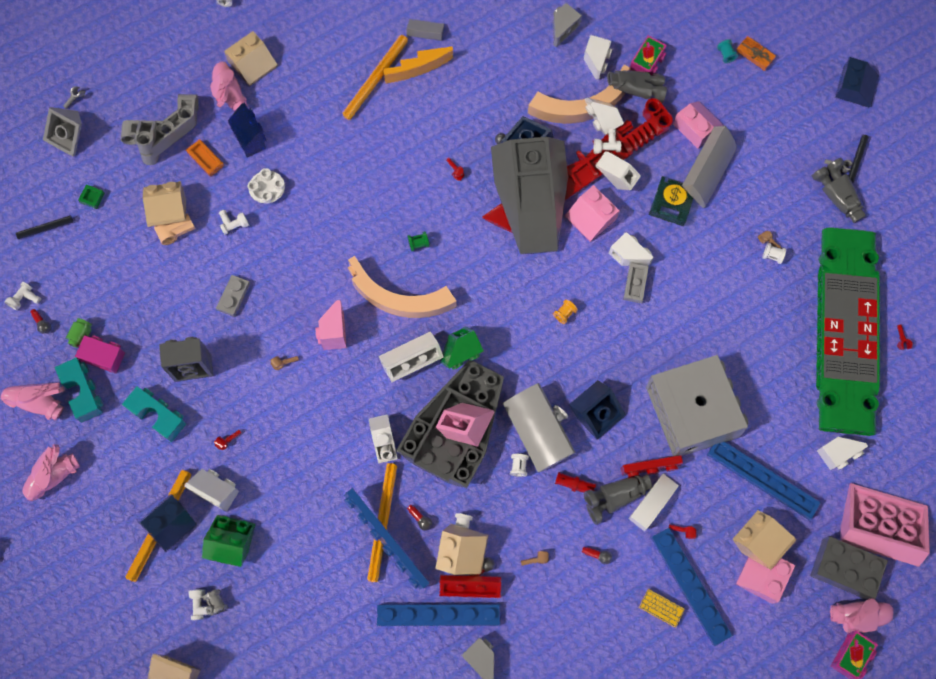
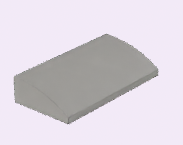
[682,126,736,208]
[503,383,575,473]

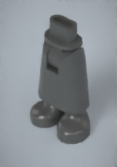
[607,71,667,103]
[811,158,866,223]
[584,475,652,525]

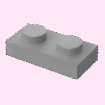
[623,263,649,304]
[216,275,250,317]

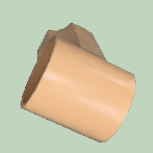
[154,213,195,245]

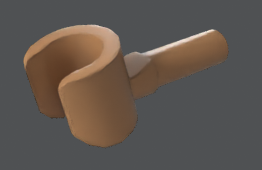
[758,231,783,249]
[270,356,299,370]
[521,551,549,566]

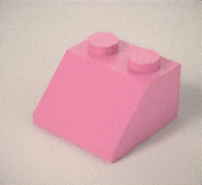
[673,101,724,148]
[565,185,620,242]
[315,300,347,350]
[736,557,795,604]

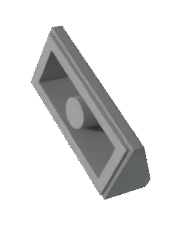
[406,19,444,41]

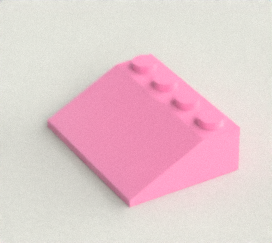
[840,483,930,567]

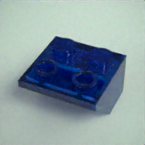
[228,102,267,158]

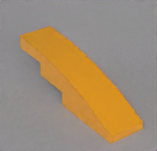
[384,46,453,84]

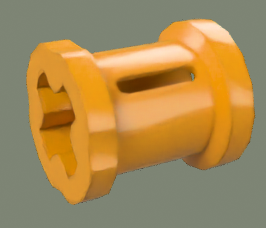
[553,299,578,324]

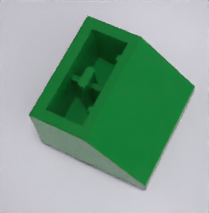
[440,326,484,369]
[202,515,255,567]

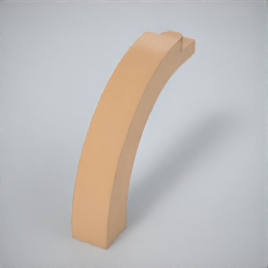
[527,65,630,124]
[348,256,457,318]

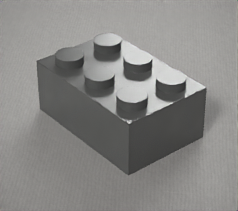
[159,337,213,382]
[810,536,888,600]

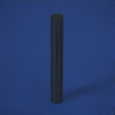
[848,135,869,184]
[16,215,73,240]

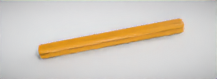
[342,34,408,120]
[367,463,397,582]
[125,470,192,582]

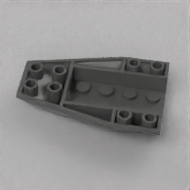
[491,137,568,255]
[396,360,504,488]

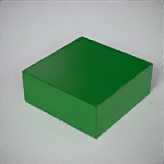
[78,184,105,209]

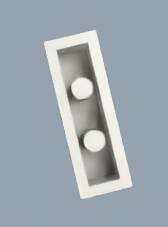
[378,332,443,383]

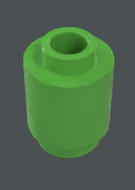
[66,318,92,348]

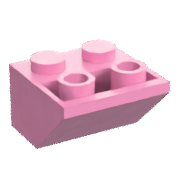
[436,403,495,447]

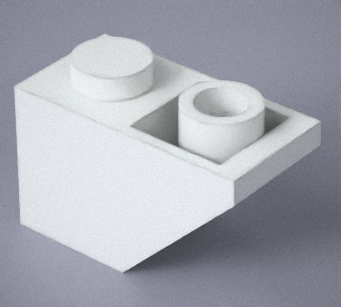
[584,35,612,80]
[584,97,624,135]
[596,151,641,190]
[609,232,654,266]
[369,414,398,464]
[817,437,868,470]

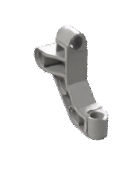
[121,94,198,165]

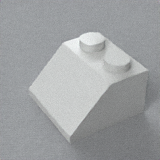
[185,469,239,512]

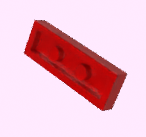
[620,455,683,478]
[439,575,501,598]

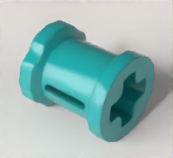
[717,39,739,64]

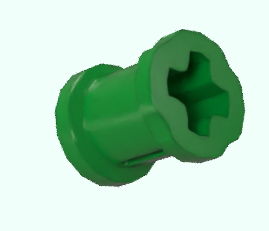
[407,231,430,252]

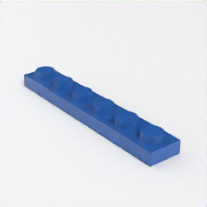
[707,442,821,520]
[344,488,430,590]
[651,528,732,646]
[377,604,500,626]

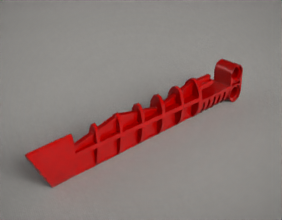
[482,98,673,233]

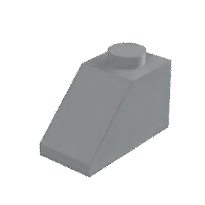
[553,3,582,47]
[461,637,494,679]

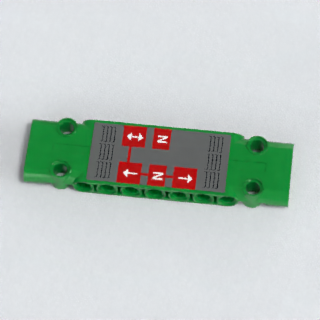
[816,228,880,436]

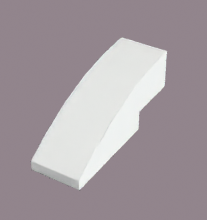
[628,474,679,531]

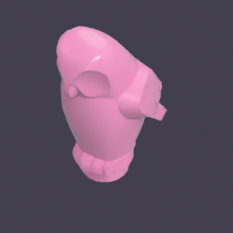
[210,62,248,113]
[1,383,65,421]
[22,444,80,501]
[830,599,893,633]

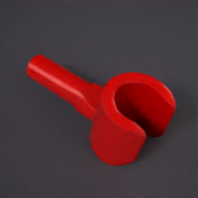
[446,158,464,181]
[897,324,913,350]
[214,430,241,450]
[669,524,697,539]

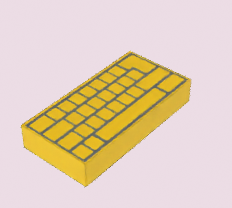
[638,589,685,628]

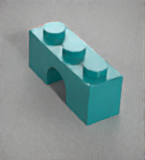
[54,357,103,423]
[122,386,186,443]

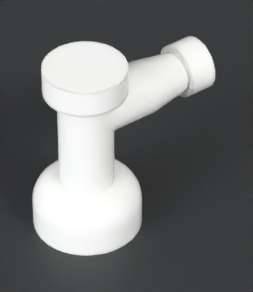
[594,129,621,154]
[219,210,249,235]
[4,282,41,311]
[189,590,212,620]

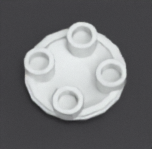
[248,168,285,203]

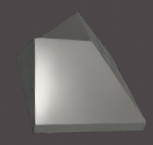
[43,107,82,157]

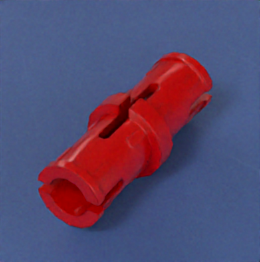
[555,472,596,493]

